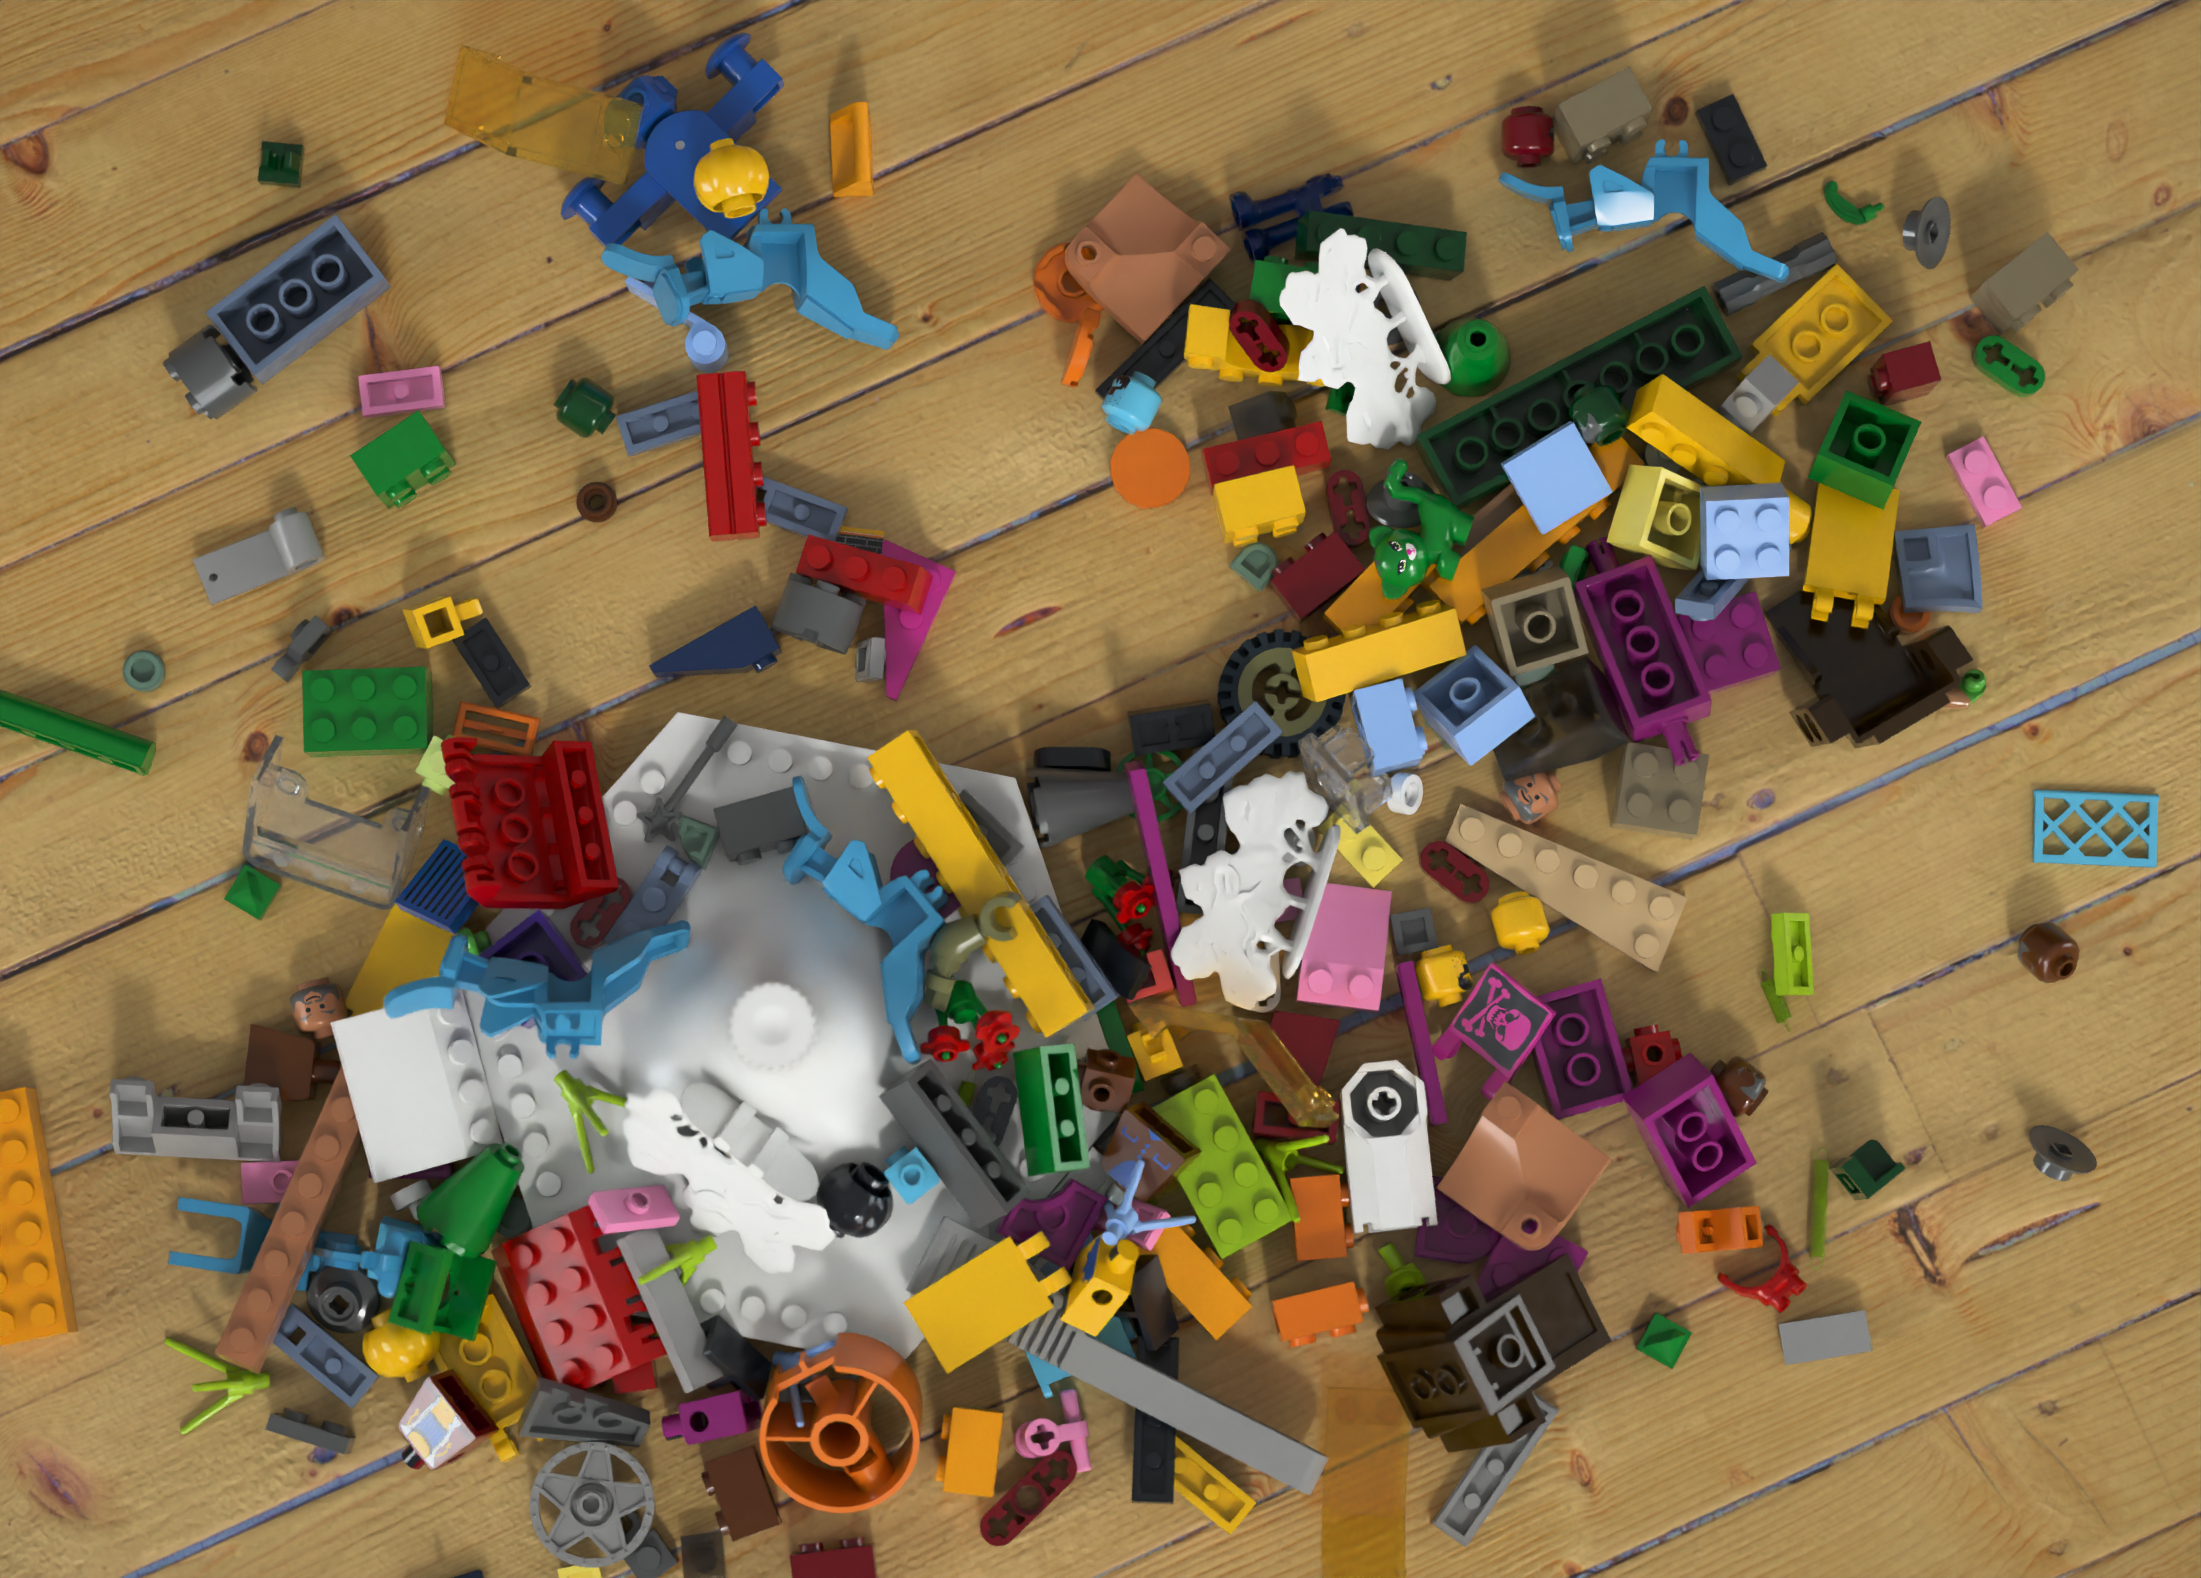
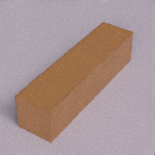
[1452,483,1523,559]

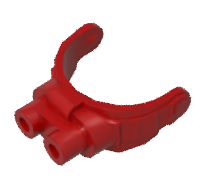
[1717,1224,1807,1313]

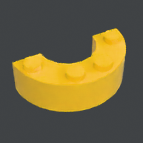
[1184,304,1326,387]

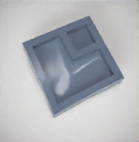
[1893,524,1983,613]

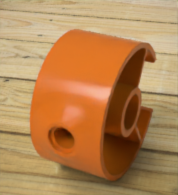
[759,1332,923,1513]

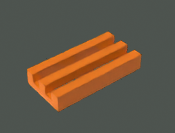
[452,701,541,756]

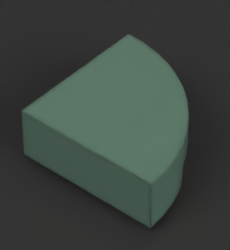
[679,815,720,869]

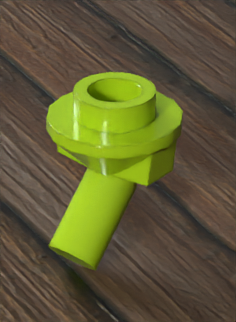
[1378,1242,1425,1297]

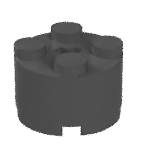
[163,324,258,419]
[772,573,867,655]

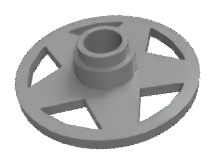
[530,1442,655,1568]

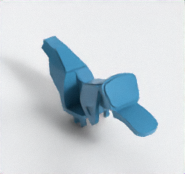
[1498,139,1789,283]
[601,208,899,350]
[782,775,948,1065]
[383,920,691,1059]

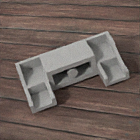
[109,1076,284,1162]

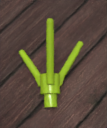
[554,1070,627,1174]
[1255,1135,1344,1223]
[638,1234,718,1337]
[164,1337,270,1435]

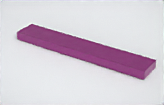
[1124,760,1197,1007]

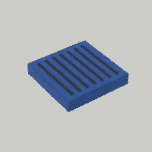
[394,839,479,935]

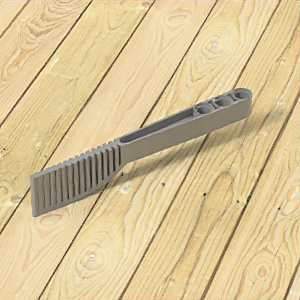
[906,1216,1329,1495]

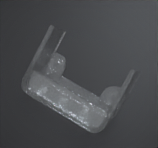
[242,735,431,910]

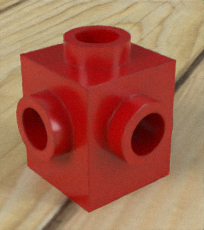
[1621,1024,1682,1088]

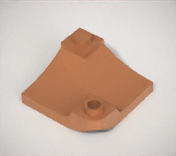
[1064,173,1231,345]
[1437,1081,1612,1251]

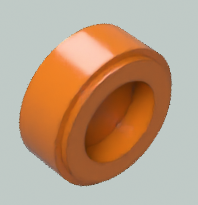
[1888,595,1931,634]

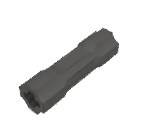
[1712,232,1837,316]

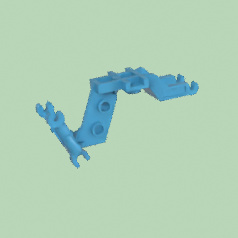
[168,1197,444,1306]

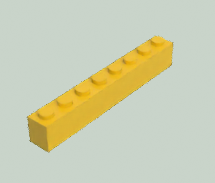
[867,730,1095,1038]

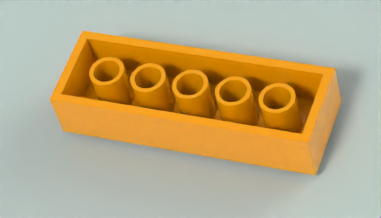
[0,1087,78,1347]

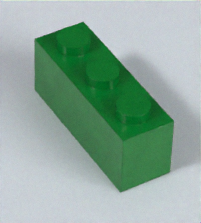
[1013,1044,1090,1176]

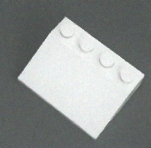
[331,989,503,1183]

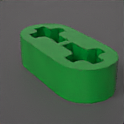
[1972,335,2045,397]

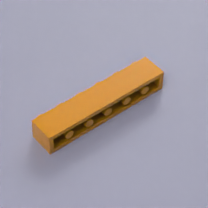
[1427,437,1645,626]

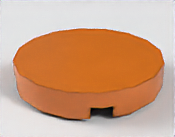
[1033,242,1104,324]
[1061,307,1101,389]
[1110,428,1190,509]

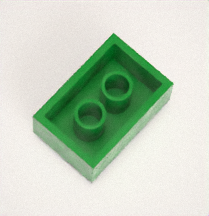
[302,667,433,757]

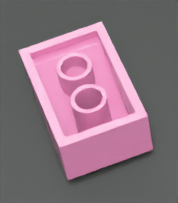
[1295,883,1392,1013]

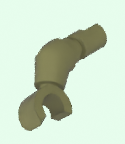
[923,891,1021,1012]

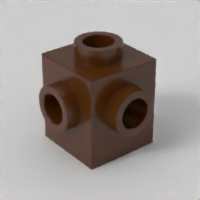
[1077,1048,1136,1114]

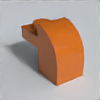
[1676,1206,1763,1254]

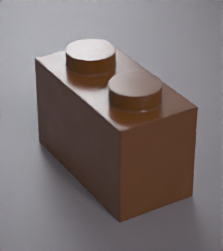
[701,1444,782,1542]

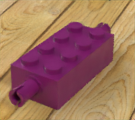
[1574,537,1712,766]

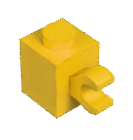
[402,595,483,649]
[1126,1017,1183,1083]

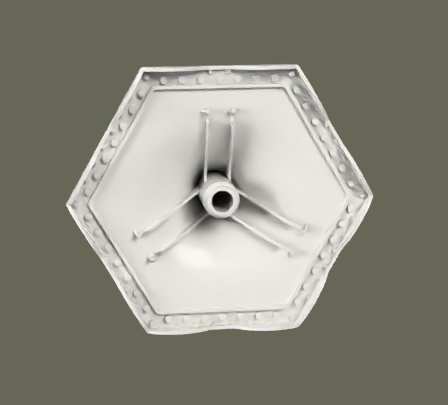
[462,712,1120,1360]

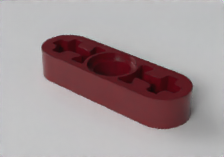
[980,1450,1077,1546]

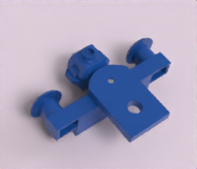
[561,32,784,248]

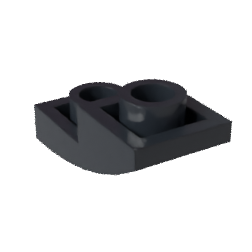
[1080,919,1152,1000]

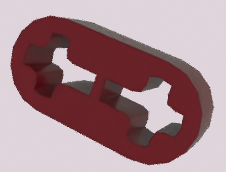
[1229,300,1290,372]
[1326,470,1371,548]
[1419,841,1490,904]
[570,877,633,949]

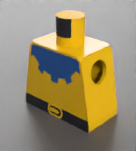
[1060,1234,1139,1337]

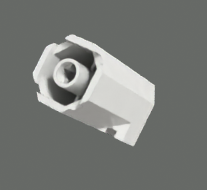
[1338,1060,1438,1234]

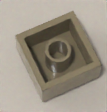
[1552,67,1653,165]
[1970,232,2079,335]
[1481,566,1589,677]
[1611,742,1709,840]

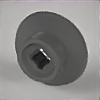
[1903,197,1951,269]
[1365,472,1435,528]
[2029,1125,2097,1181]
[307,1266,380,1334]

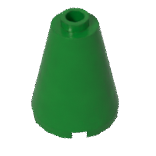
[1435,317,1511,397]
[416,1143,524,1259]

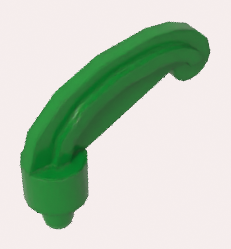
[1824,181,1884,225]

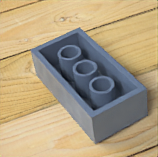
[205,214,391,385]

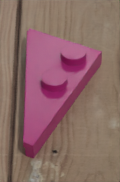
[882,539,956,702]

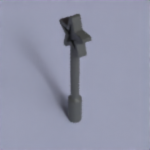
[636,716,737,842]

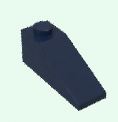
[649,605,782,678]

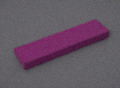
[1395,961,1448,1126]

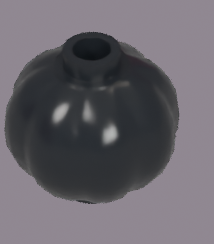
[816,1162,893,1238]

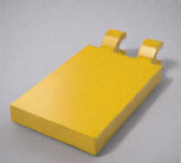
[1736,264,1893,417]
[1802,482,1900,629]
[345,897,473,1017]
[903,1231,1073,1374]
[433,1293,548,1463]

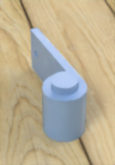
[625,276,729,373]

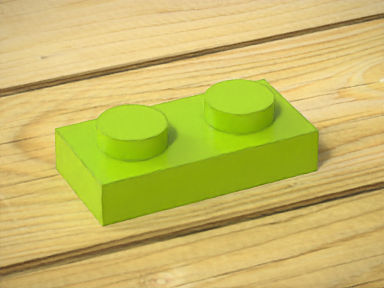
[1771,912,1814,996]

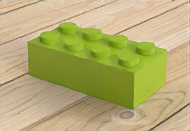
[1152,1074,1293,1260]

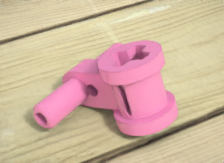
[1013,1389,1092,1473]

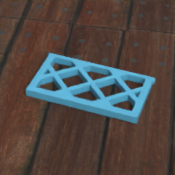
[2033,789,2159,868]

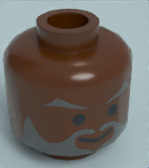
[2018,922,2080,983]
[1709,1056,1769,1117]

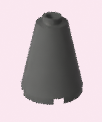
[1026,767,1134,849]

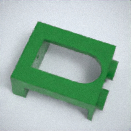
[388,1241,497,1341]

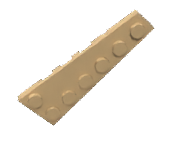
[1444,804,1688,973]

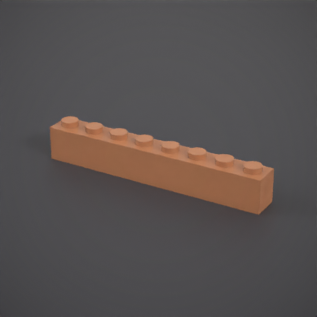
[215,1065,362,1374]

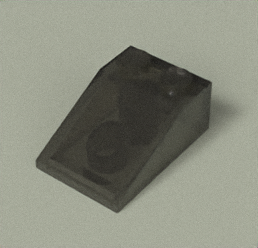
[1493,656,1631,781]

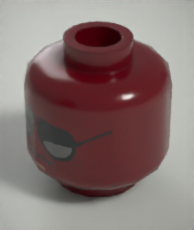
[1501,106,1555,168]

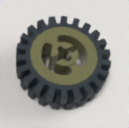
[1217,629,1346,759]

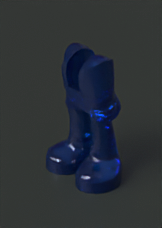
[1229,173,1354,265]

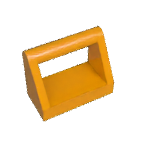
[830,102,874,197]

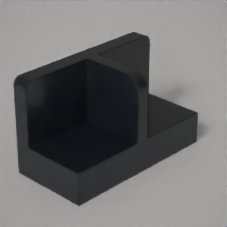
[1113,1255,1179,1351]
[700,1315,772,1402]

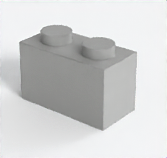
[1716,354,1799,435]

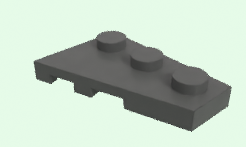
[518,1377,650,1447]

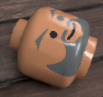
[1498,764,1562,824]
[290,977,348,1041]

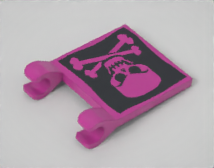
[1432,963,1556,1100]

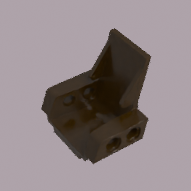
[1764,590,1973,748]
[1374,1253,1611,1453]

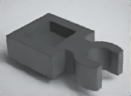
[271,616,333,683]
[624,1511,679,1578]

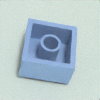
[1700,483,1789,580]
[1413,645,1535,766]
[1350,678,1428,778]

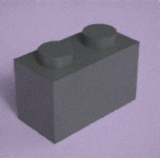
[713,786,808,865]

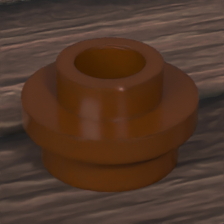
[576,482,618,523]

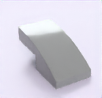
[1778,1310,1873,1365]

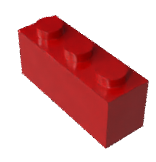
[1202,421,1331,496]
[796,534,933,615]

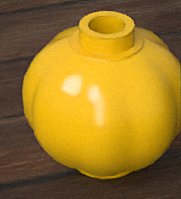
[693,138,769,218]
[362,1307,440,1383]

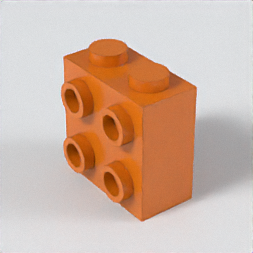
[1270,1281,1369,1348]

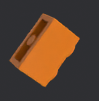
[1288,1174,1354,1261]

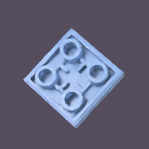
[1501,421,1613,535]

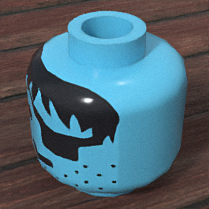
[1102,371,1162,435]

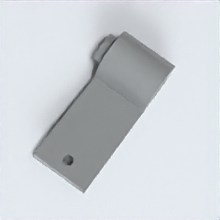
[193,507,325,606]

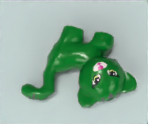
[1369,458,1474,600]

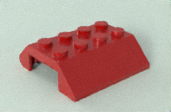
[441,737,619,909]
[491,1205,667,1391]

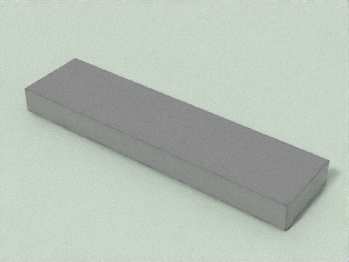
[616,1228,723,1393]
[1431,1392,1559,1547]

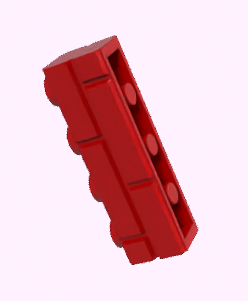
[696,371,767,542]

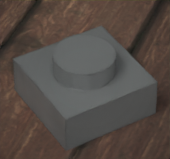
[1389,908,1438,956]

